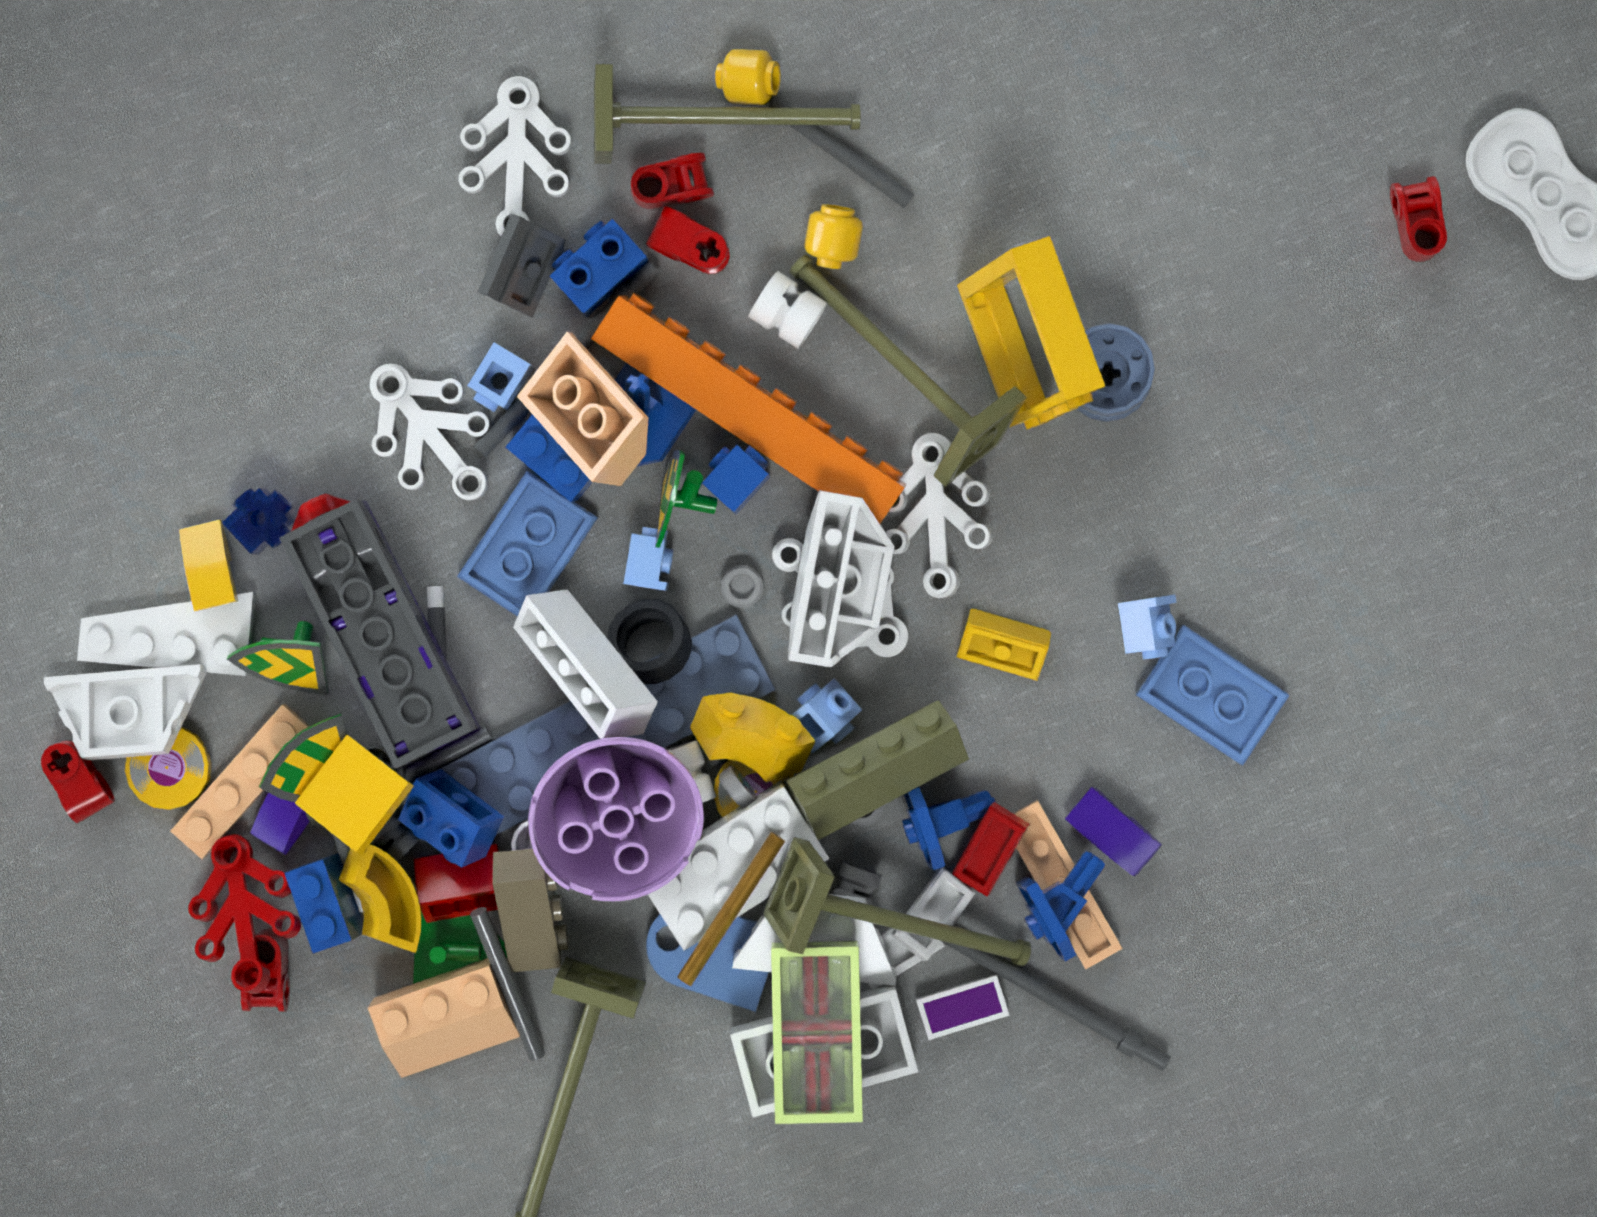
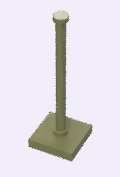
[594,64,861,164]
[789,255,1027,487]
[763,837,1031,966]
[515,957,646,1217]

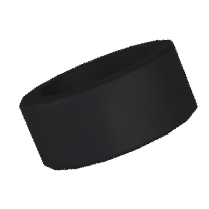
[607,599,692,684]

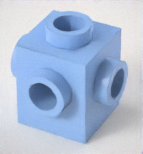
[792,678,862,753]

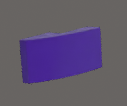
[1065,787,1162,877]
[250,793,310,855]

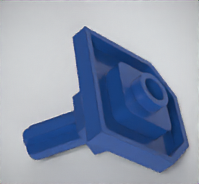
[615,363,696,467]
[901,787,996,870]
[1016,851,1105,962]

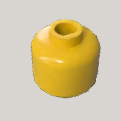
[715,49,781,105]
[804,204,863,269]

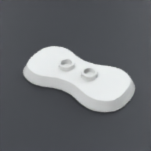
[1466,108,1597,280]

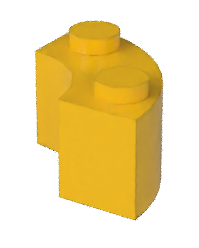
[690,692,815,782]
[339,844,421,953]

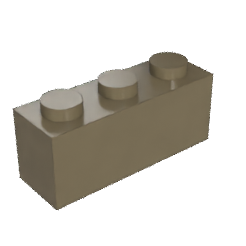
[492,849,569,972]

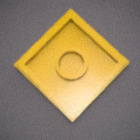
[295,735,414,855]

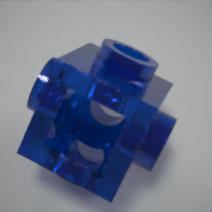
[222,488,295,555]

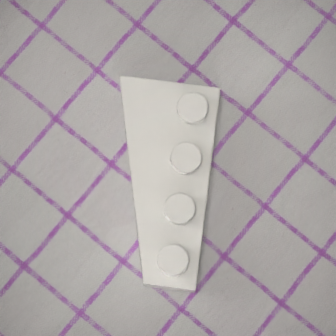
[77,592,256,676]

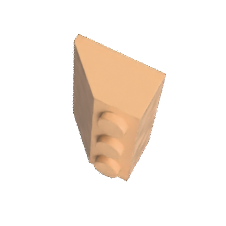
[517,332,648,486]
[368,958,520,1078]

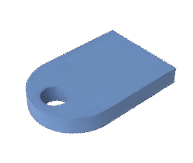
[646,914,769,1012]

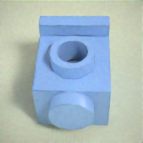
[467,342,534,412]
[623,527,673,591]
[1118,594,1177,660]

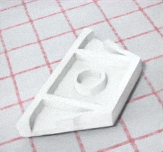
[44,664,206,760]
[732,894,896,986]

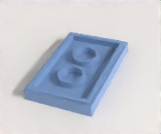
[457,471,598,617]
[1136,625,1289,766]

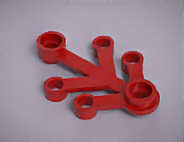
[188,834,301,994]

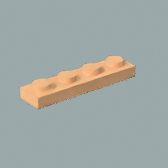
[170,704,310,859]
[1013,800,1123,969]

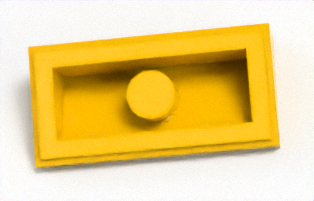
[956,609,1051,681]

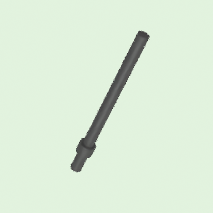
[474,261,660,457]
[943,941,1171,1071]

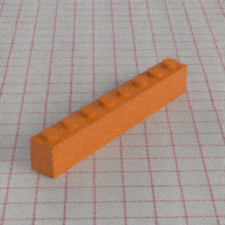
[591,293,906,524]

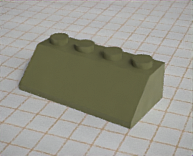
[783,700,969,840]

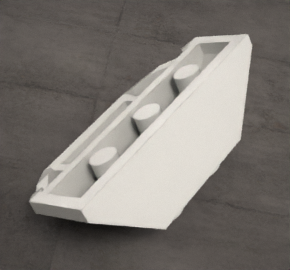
[788,490,894,667]

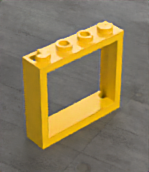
[957,236,1105,430]

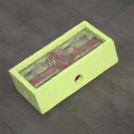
[771,941,863,1124]

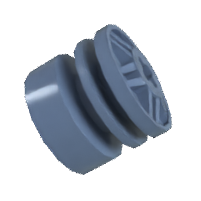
[1076,323,1155,422]

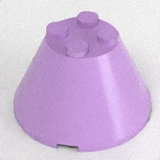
[528,737,704,902]

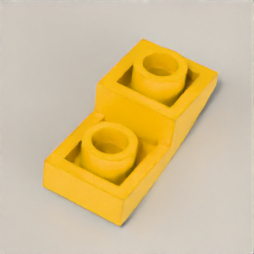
[179,519,238,612]

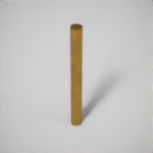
[677,832,785,986]

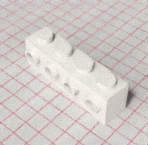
[513,589,658,739]

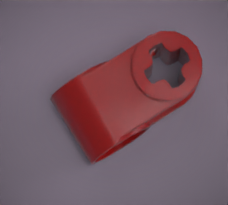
[631,152,714,209]
[1390,176,1447,262]
[645,206,730,275]
[41,740,115,824]
[241,928,290,1012]

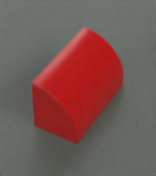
[414,844,499,923]

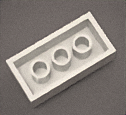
[648,781,829,951]
[730,985,918,1117]

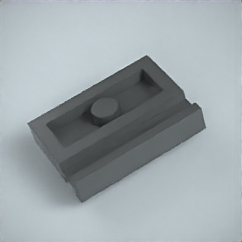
[478,214,566,318]

